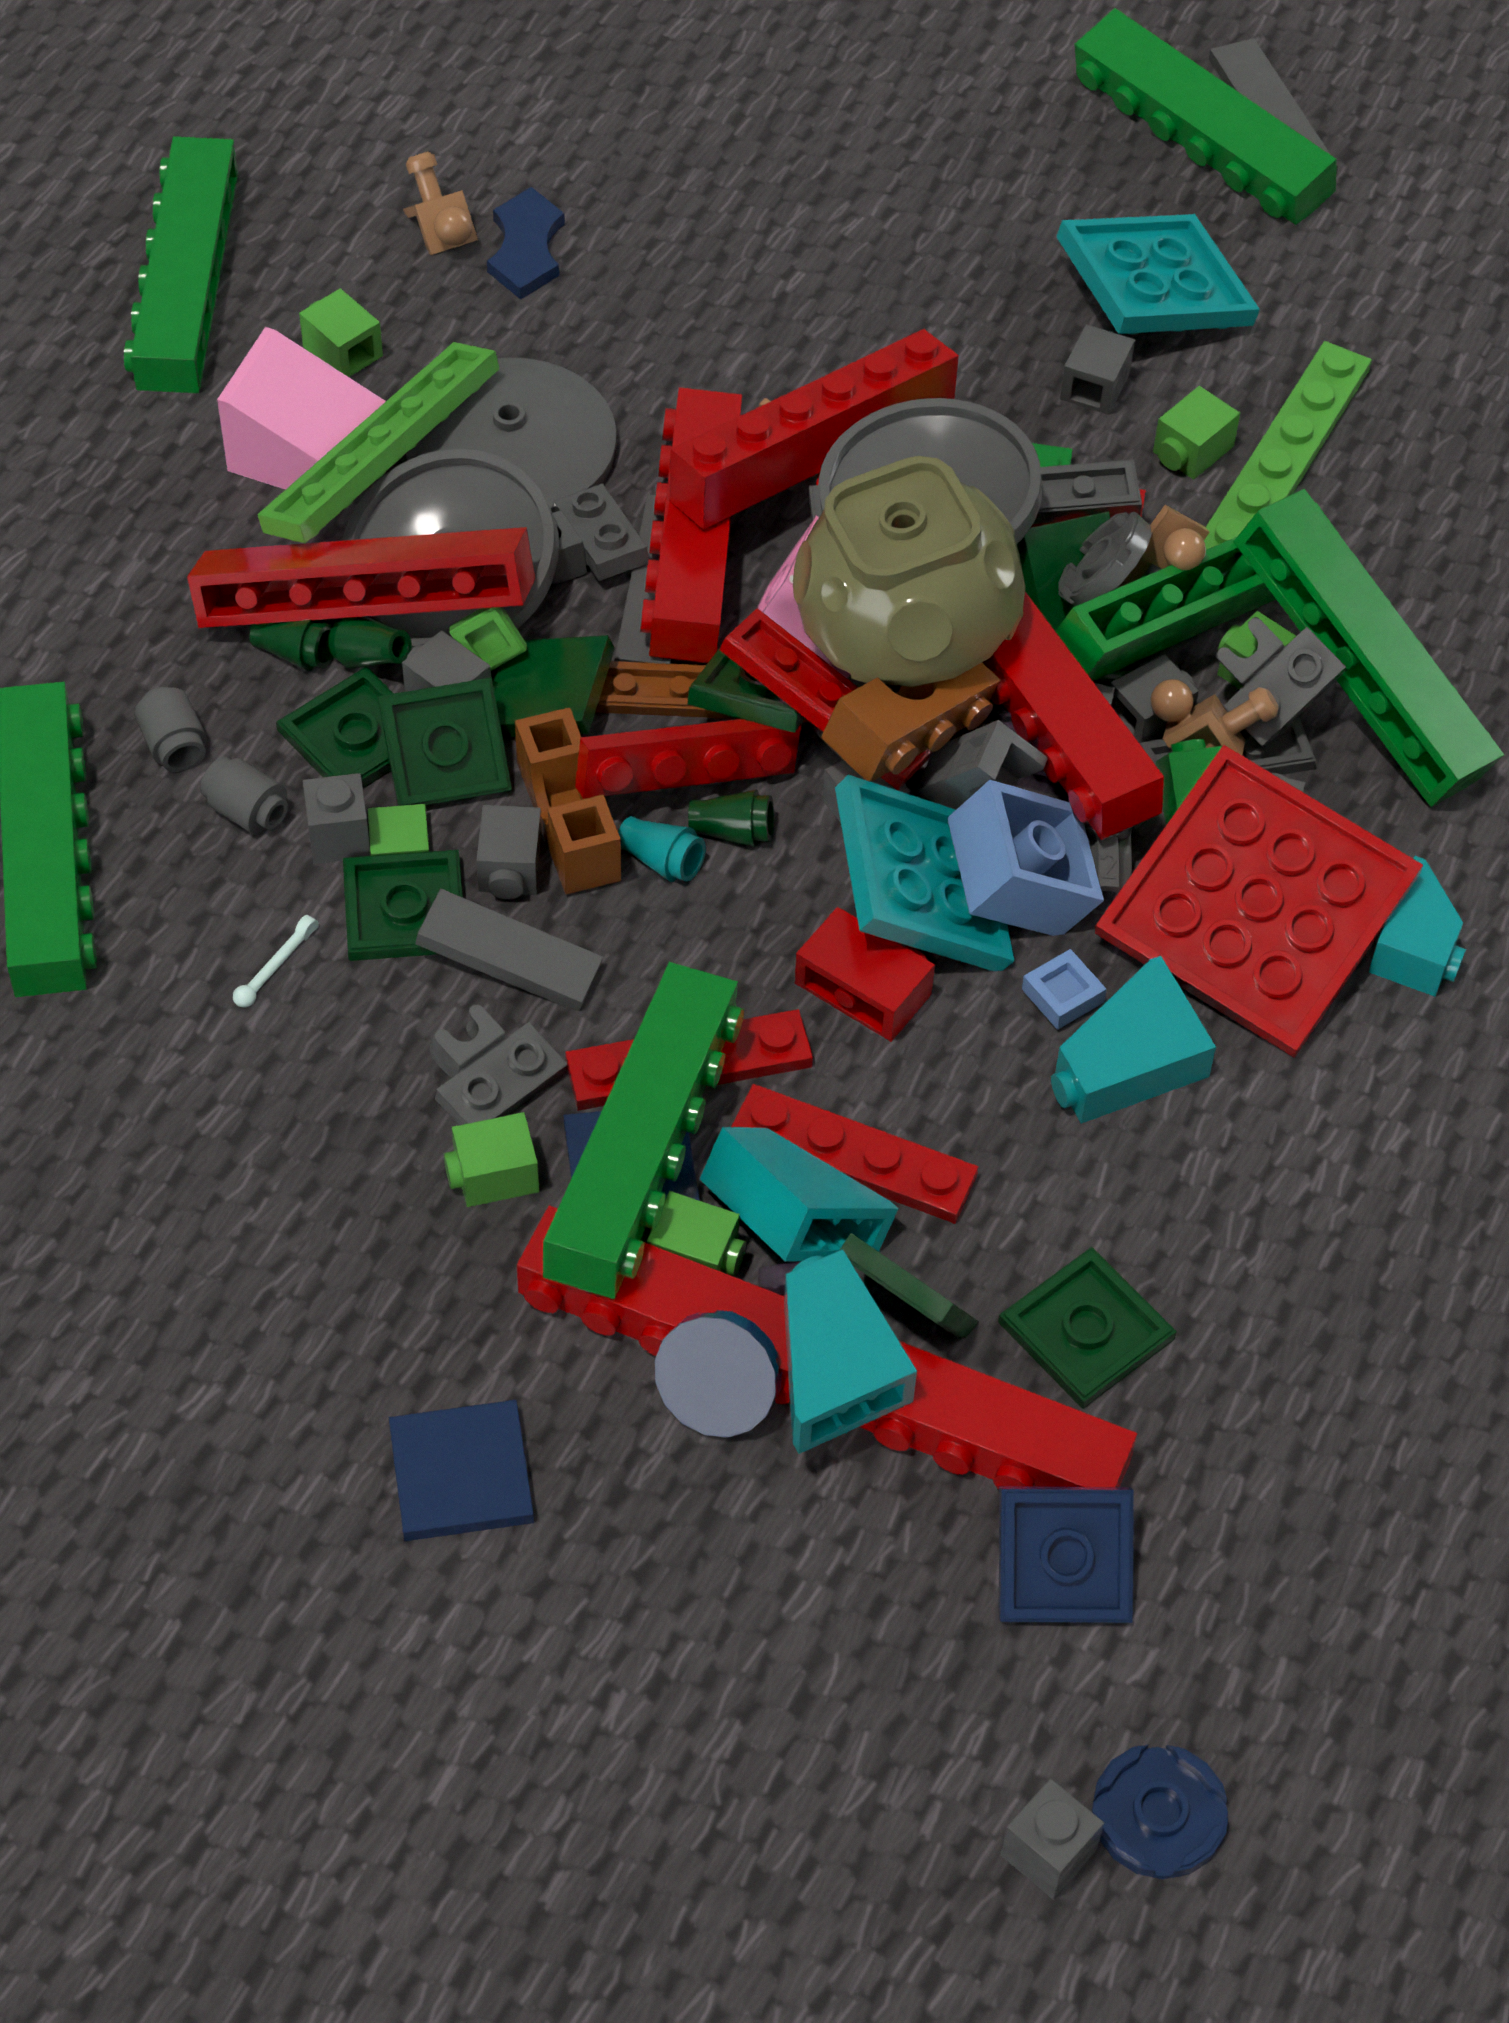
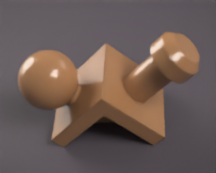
[404,152,478,255]
[1116,505,1210,589]
[1151,679,1279,755]

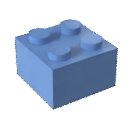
[947,780,1104,936]

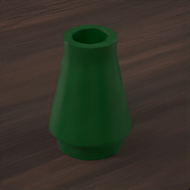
[328,616,412,669]
[250,619,333,671]
[688,789,775,847]

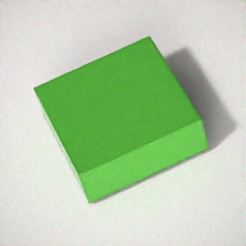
[449,607,527,670]
[368,804,429,856]

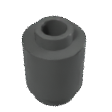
[134,687,207,773]
[200,756,288,835]

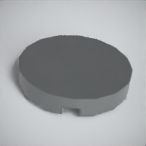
[1059,512,1152,607]

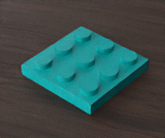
[1056,214,1260,334]
[835,775,1014,971]

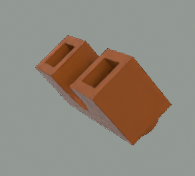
[821,663,1000,782]
[515,707,621,895]

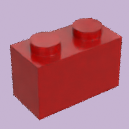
[795,906,935,1042]

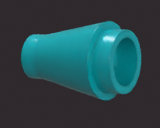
[618,816,706,882]

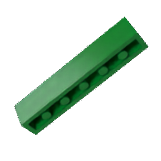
[1074,8,1337,225]
[124,136,238,393]
[1233,489,1504,807]
[1055,502,1342,681]
[0,682,97,997]
[543,962,744,1299]

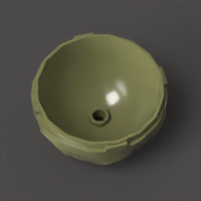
[793,456,1026,687]

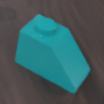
[1369,856,1466,997]

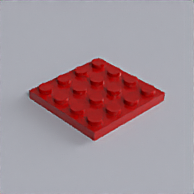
[1095,745,1423,1058]

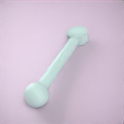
[233,915,319,1008]

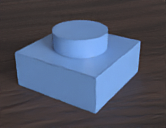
[1022,949,1107,1030]

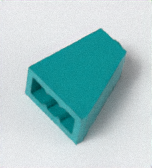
[1051,956,1216,1124]
[700,1127,899,1261]
[784,1249,917,1454]

